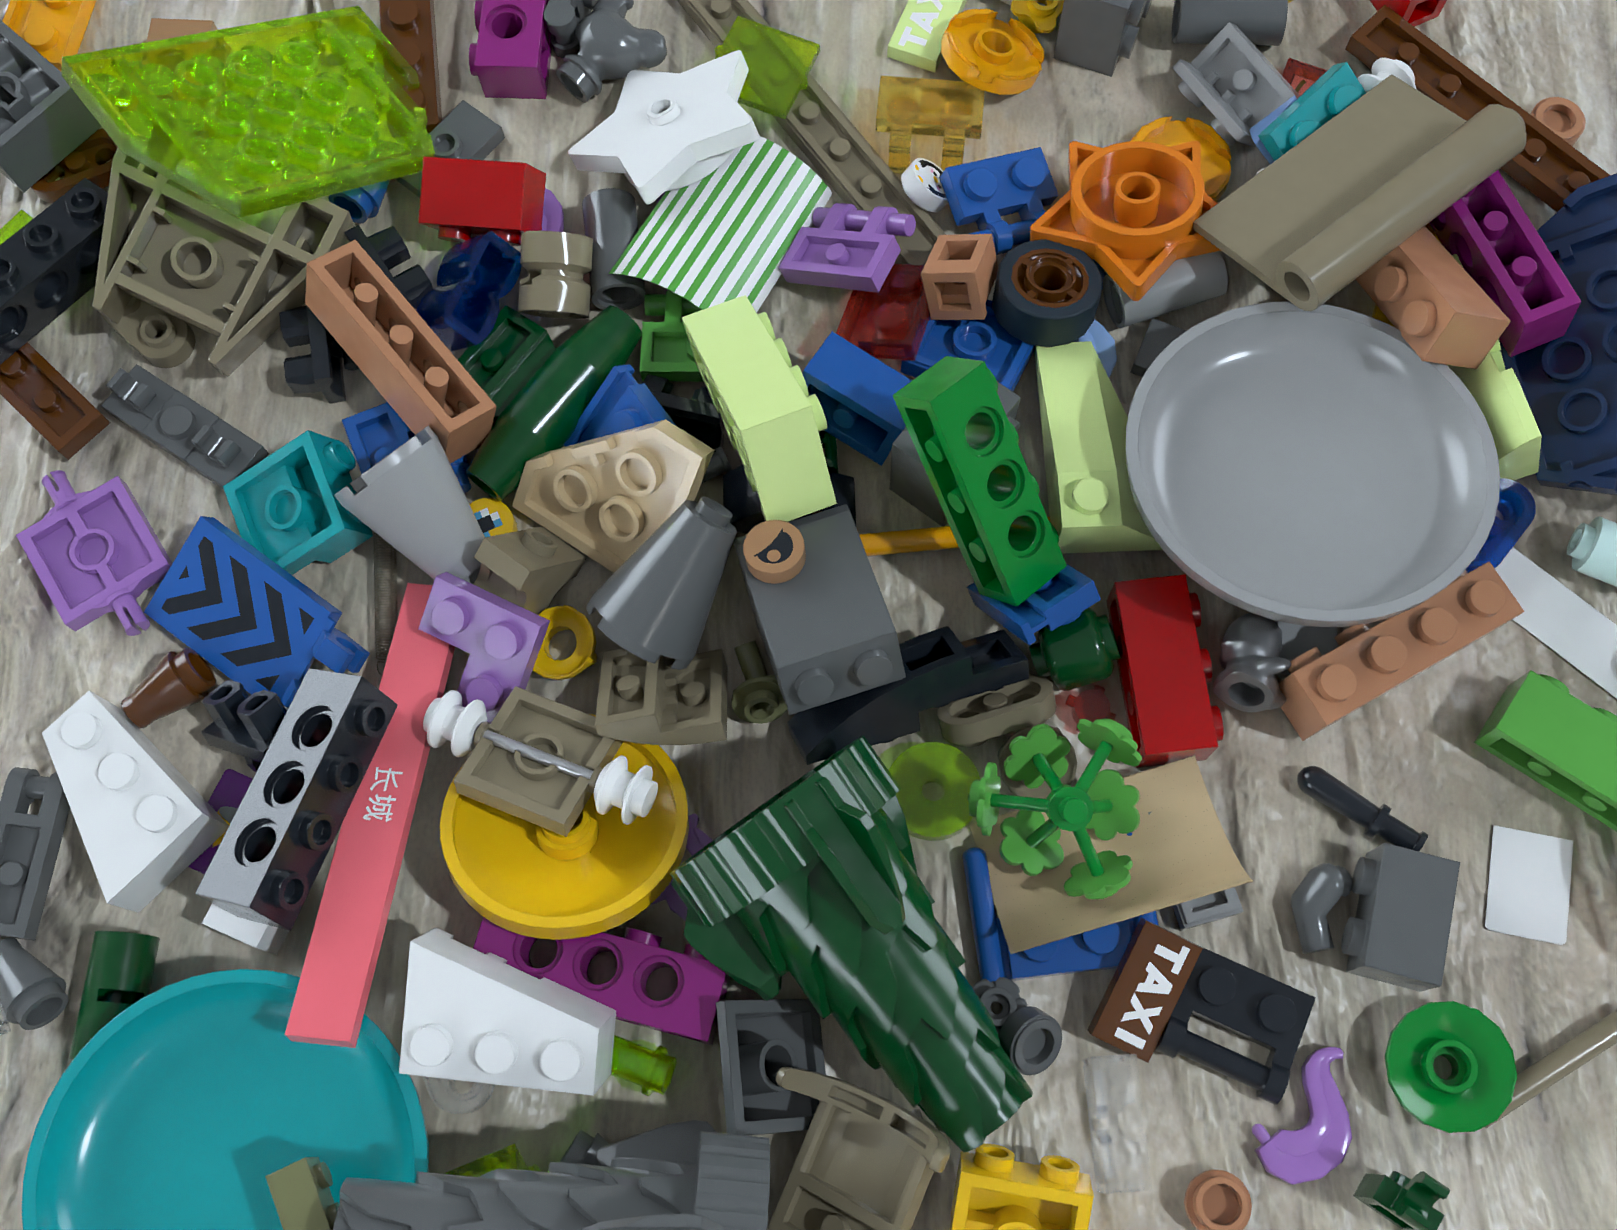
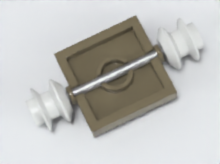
[423,686,658,837]

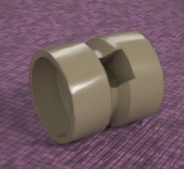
[518,231,593,319]

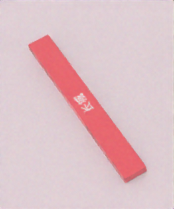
[285,583,455,1048]

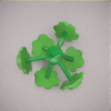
[968,718,1142,899]

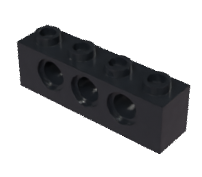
[0,178,108,365]
[195,668,398,931]

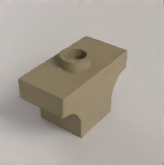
[473,526,586,615]

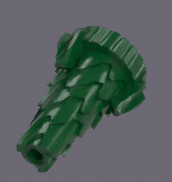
[670,735,1033,1153]

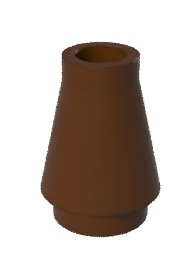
[121,648,216,728]

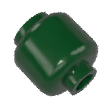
[1029,608,1121,691]

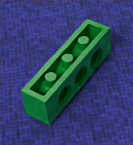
[892,356,1067,607]

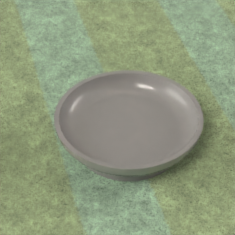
[1126,301,1500,627]

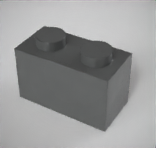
[1341,843,1460,992]

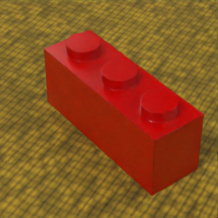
[1106,574,1224,768]

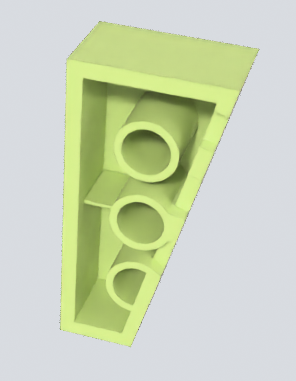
[682,295,837,522]

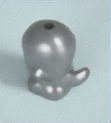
[1213,613,1291,713]

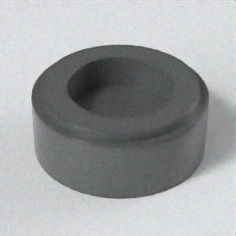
[998,1006,1062,1075]

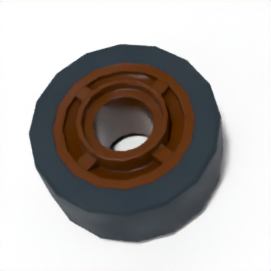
[992,239,1102,347]

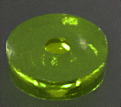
[889,742,980,841]

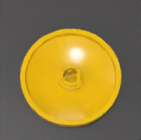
[440,714,689,940]

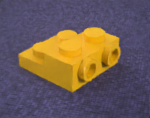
[950,1144,1094,1230]

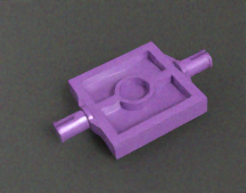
[16,470,172,636]

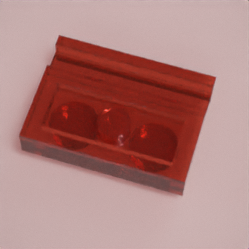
[836,264,930,361]

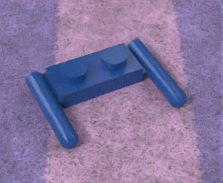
[962,832,1159,982]

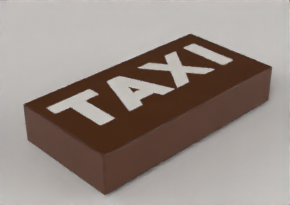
[1087,917,1203,1063]

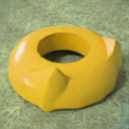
[533,605,597,680]

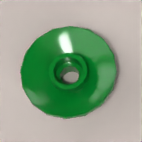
[1384,1001,1517,1133]

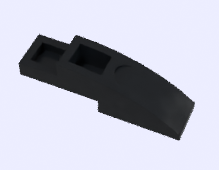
[787,626,1029,765]

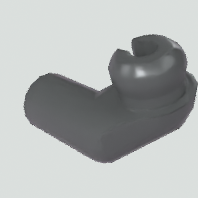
[1291,863,1353,954]

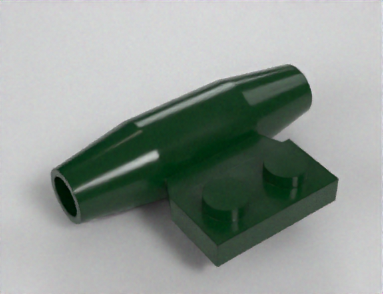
[458,305,642,501]

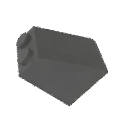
[734,504,906,715]

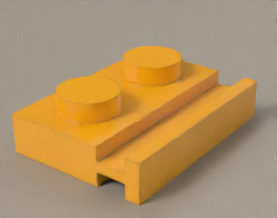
[2,0,96,76]

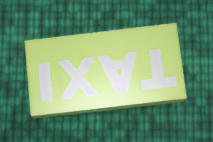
[887,0,967,73]

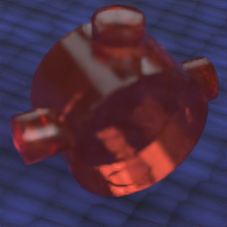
[1065,685,1116,732]

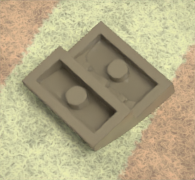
[595,648,728,745]

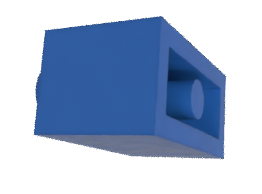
[802,331,912,466]

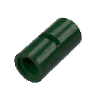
[69,931,160,1059]

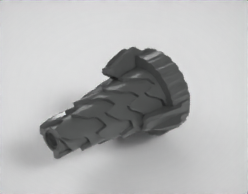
[333,1120,770,1230]

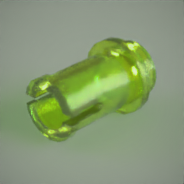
[611,1035,677,1096]

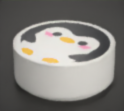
[901,158,948,212]

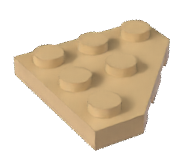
[512,419,714,573]

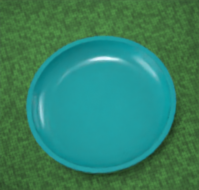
[22,969,429,1230]

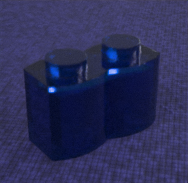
[416,231,522,352]

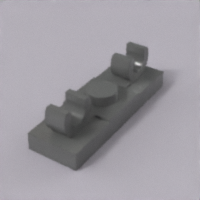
[101,364,269,489]

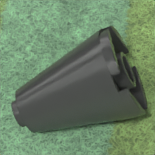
[586,497,737,670]

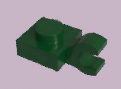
[1353,1171,1450,1230]

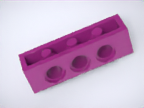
[469,0,552,99]
[1429,170,1581,357]
[473,917,731,1045]

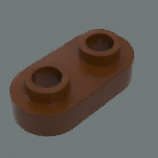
[30,128,121,203]

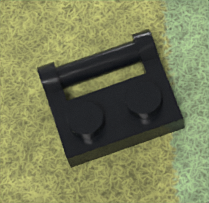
[1155,946,1316,1105]

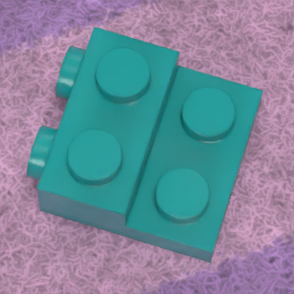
[223,430,373,575]

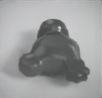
[556,0,667,103]

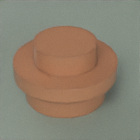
[1184,1170,1252,1230]

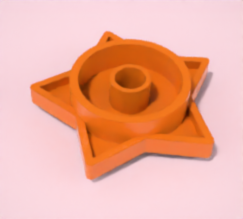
[1030,141,1221,301]

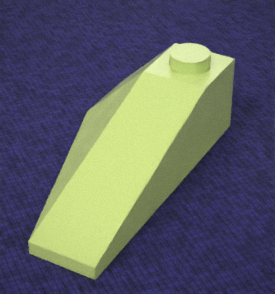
[1447,254,1542,485]
[1034,341,1163,554]

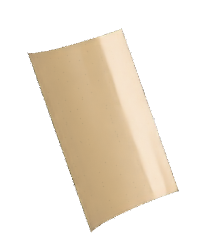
[969,756,1253,954]

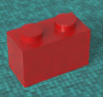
[418,156,546,246]

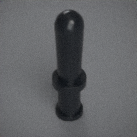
[1297,766,1428,851]

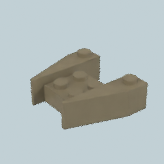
[92,108,355,377]

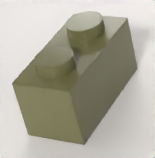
[265,1157,340,1230]

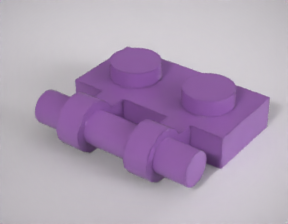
[779,203,916,293]

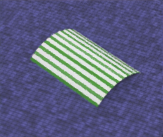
[609,136,833,313]

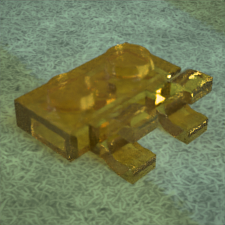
[876,76,985,174]

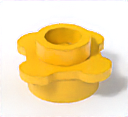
[1011,0,1064,33]

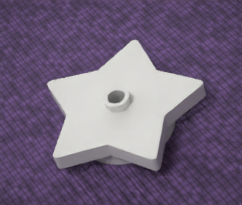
[568,50,760,204]

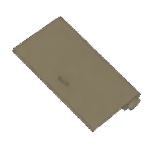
[1193,74,1526,312]

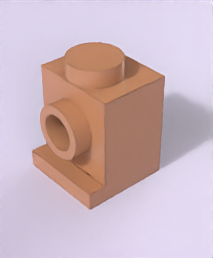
[921,234,998,320]

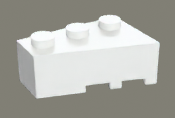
[42,691,229,913]
[399,928,616,1096]

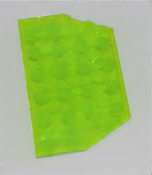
[61,6,434,218]

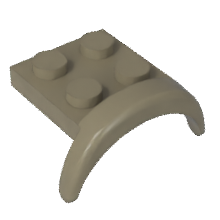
[767,1067,951,1230]

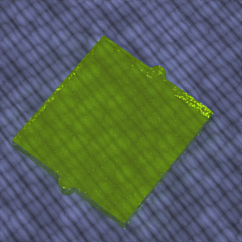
[715,16,821,119]

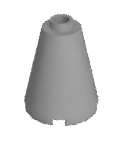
[334,425,485,584]

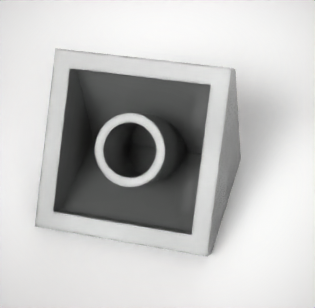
[716,999,826,1136]

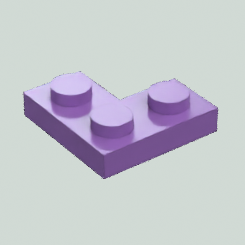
[418,572,550,724]

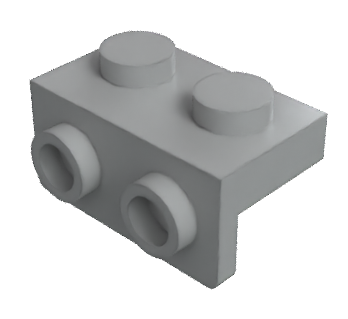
[1172,22,1300,147]

